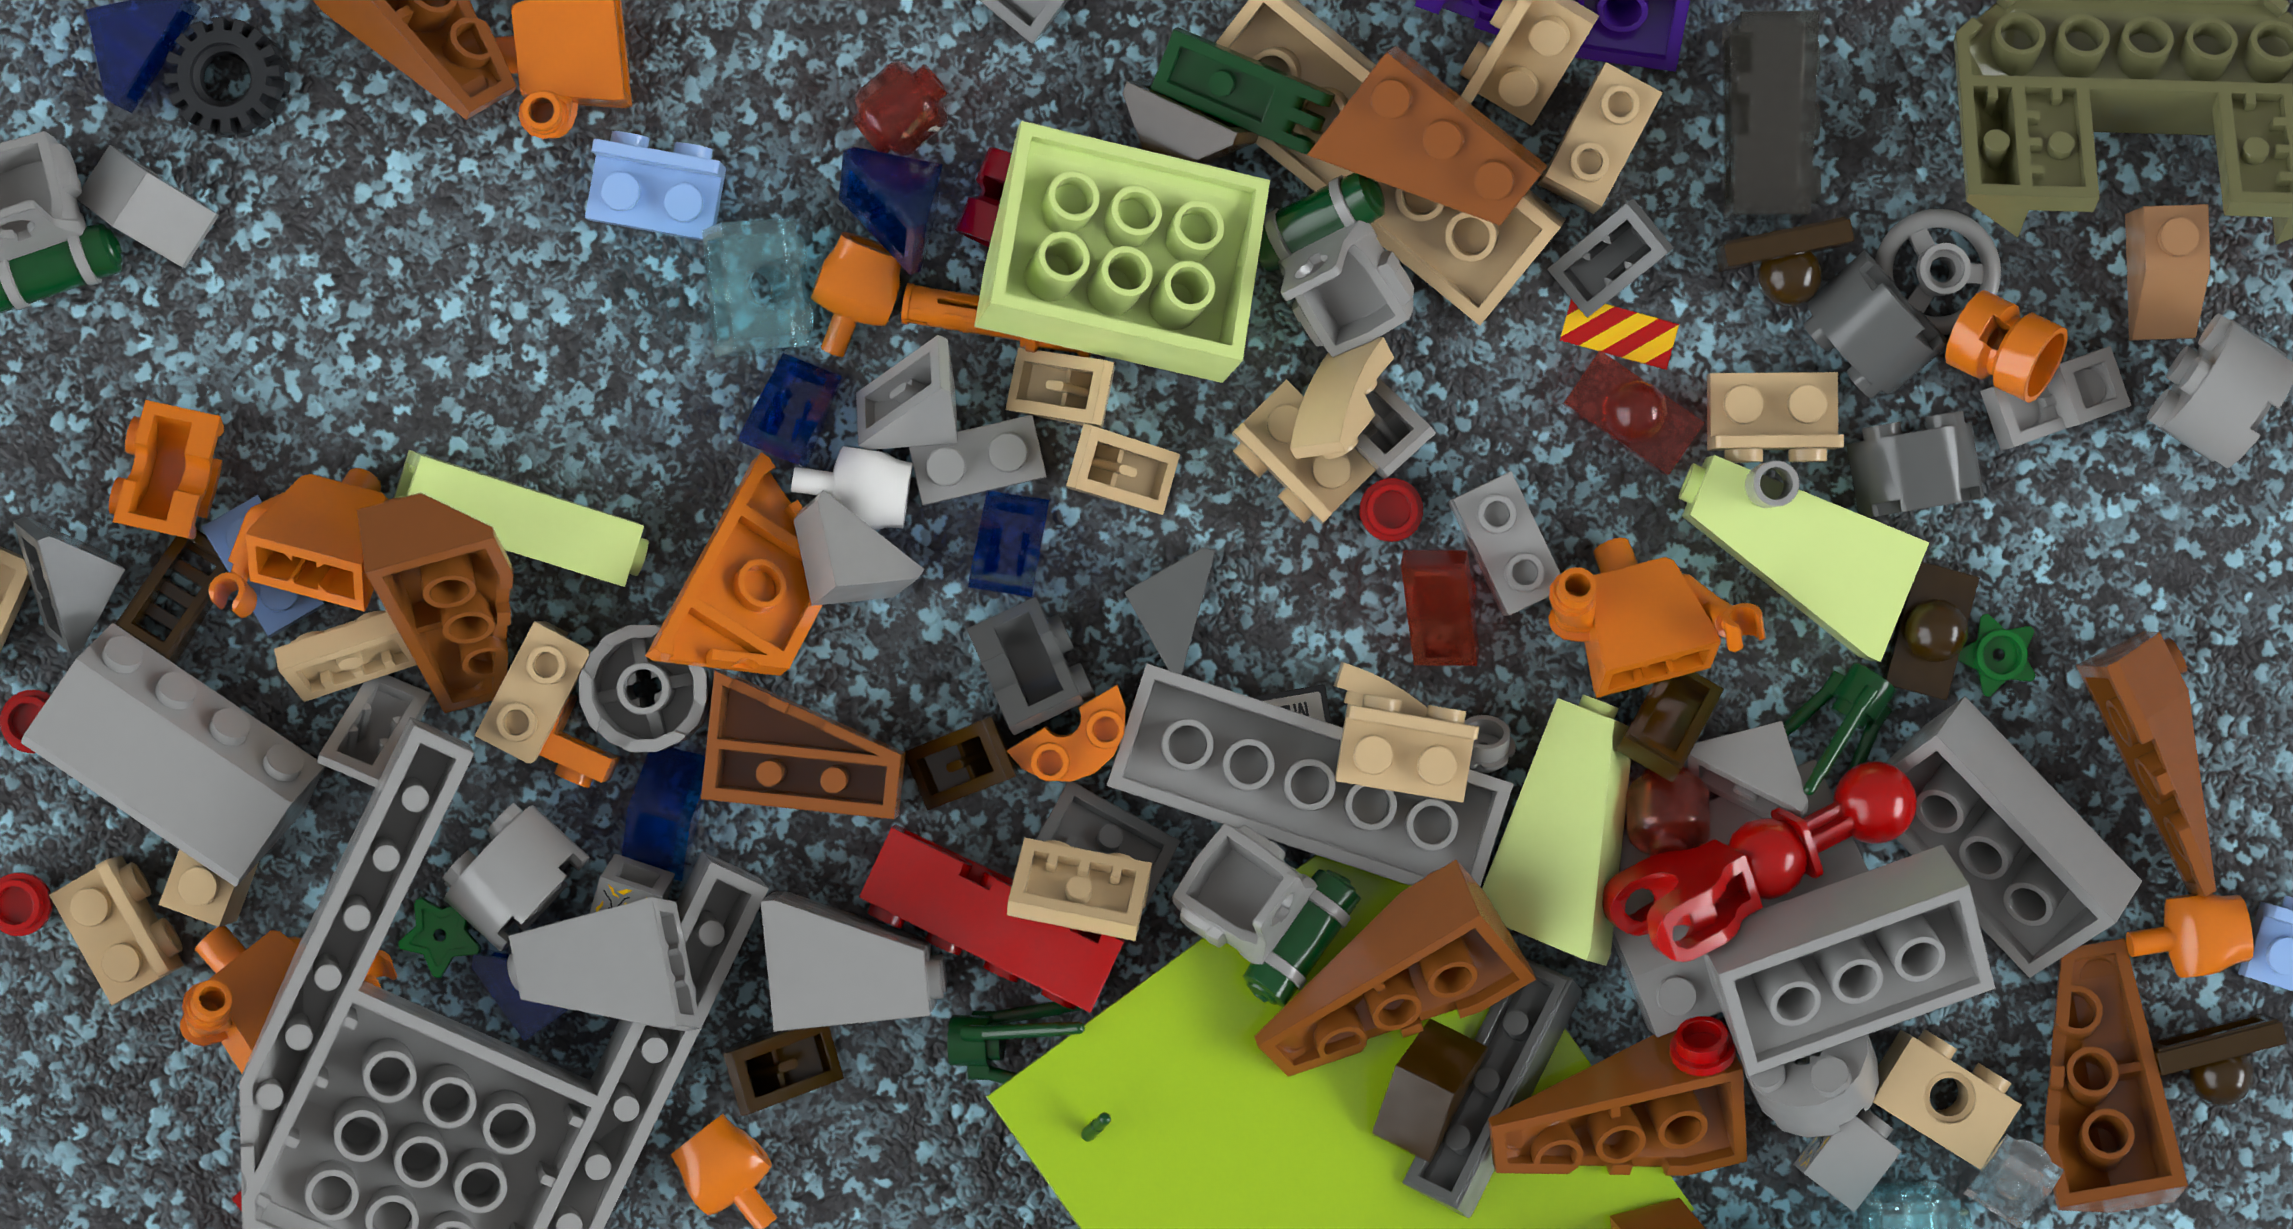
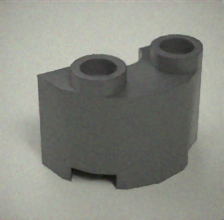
[1803,250,1948,399]
[1846,411,1984,518]
[967,597,1096,735]

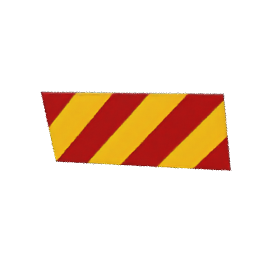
[1560,299,1679,370]

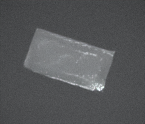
[1963,1135,2064,1228]

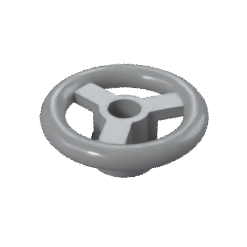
[1875,209,2001,335]

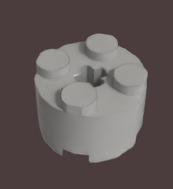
[2147,313,2293,468]
[579,625,714,752]
[442,803,590,952]
[1740,1034,1879,1138]

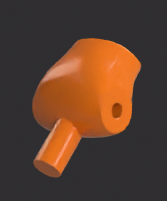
[810,232,904,357]
[2126,894,2254,978]
[670,1114,778,1229]

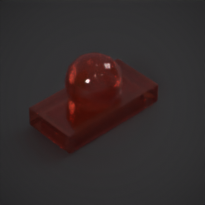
[1562,350,1705,476]
[1401,550,1480,666]

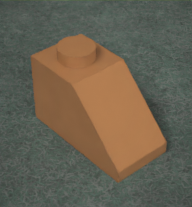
[2125,204,2210,341]

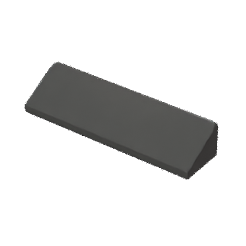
[1402,958,1582,1218]

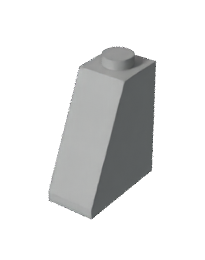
[507,897,702,1031]

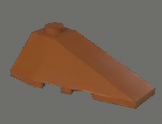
[313,0,517,120]
[357,493,513,714]
[2076,631,2216,897]
[1254,859,1536,1077]
[2043,938,2188,1213]
[1488,1019,1747,1176]

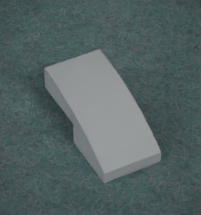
[1980,346,2131,451]

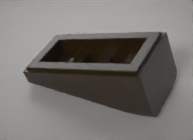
[115,529,228,664]

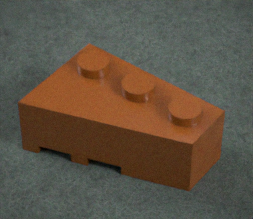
[1307,46,1548,226]
[701,670,906,819]

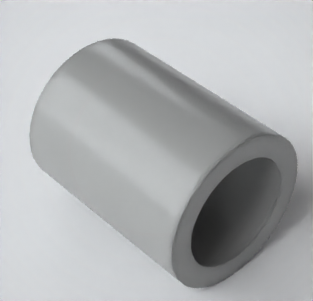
[1745,461,1799,508]

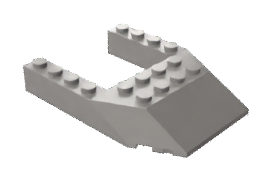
[239,717,769,1229]

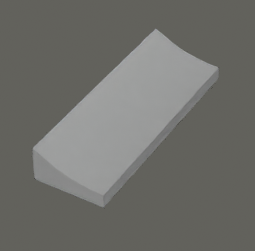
[1106,663,1513,886]

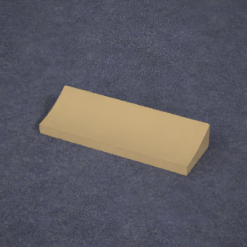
[1216,0,1566,326]

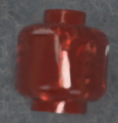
[852,61,949,156]
[1626,766,1711,856]

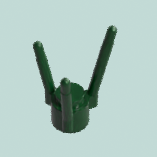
[1783,662,1897,795]
[947,1001,1085,1084]

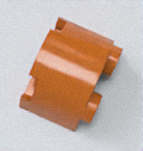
[108,400,224,539]
[1006,684,1126,782]

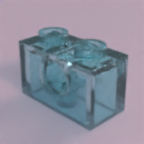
[702,218,813,358]
[1860,1181,1972,1229]

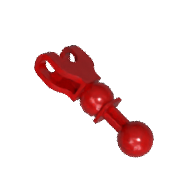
[1602,761,1917,962]

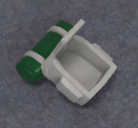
[0,131,122,314]
[1258,172,1414,357]
[1172,823,1361,1007]

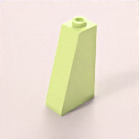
[394,450,649,587]
[1679,455,1929,662]
[1482,695,1631,966]

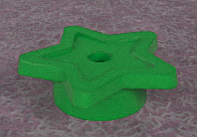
[1958,614,2036,697]
[398,897,481,978]

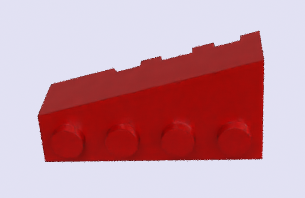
[859,824,1124,1013]

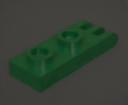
[1150,27,1335,154]

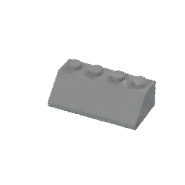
[21,623,325,887]
[1885,696,2142,978]
[1703,845,1995,1077]

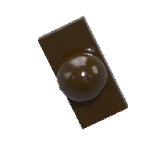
[1715,216,1855,307]
[1883,562,1980,701]
[1616,672,1724,783]
[2151,1013,2287,1106]

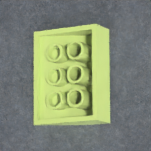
[974,121,1270,383]

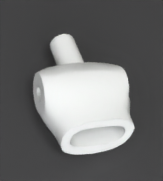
[791,446,913,531]

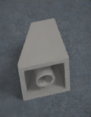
[761,891,947,1031]

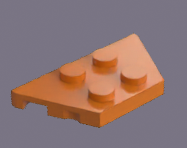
[645,452,822,676]

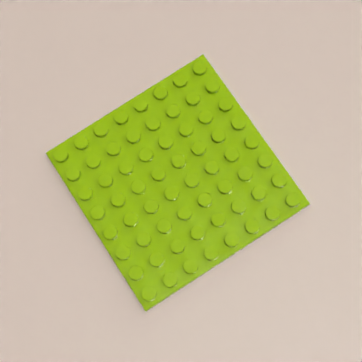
[986,854,1695,1229]

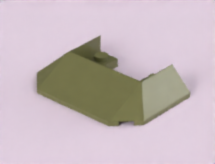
[1954,0,2293,245]

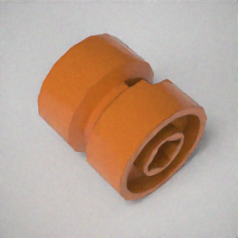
[1945,290,2068,403]

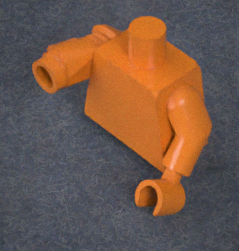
[494,0,633,139]
[209,468,389,618]
[1548,538,1765,698]
[180,925,398,1073]

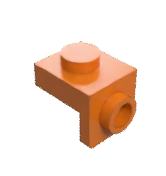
[539,694,620,788]

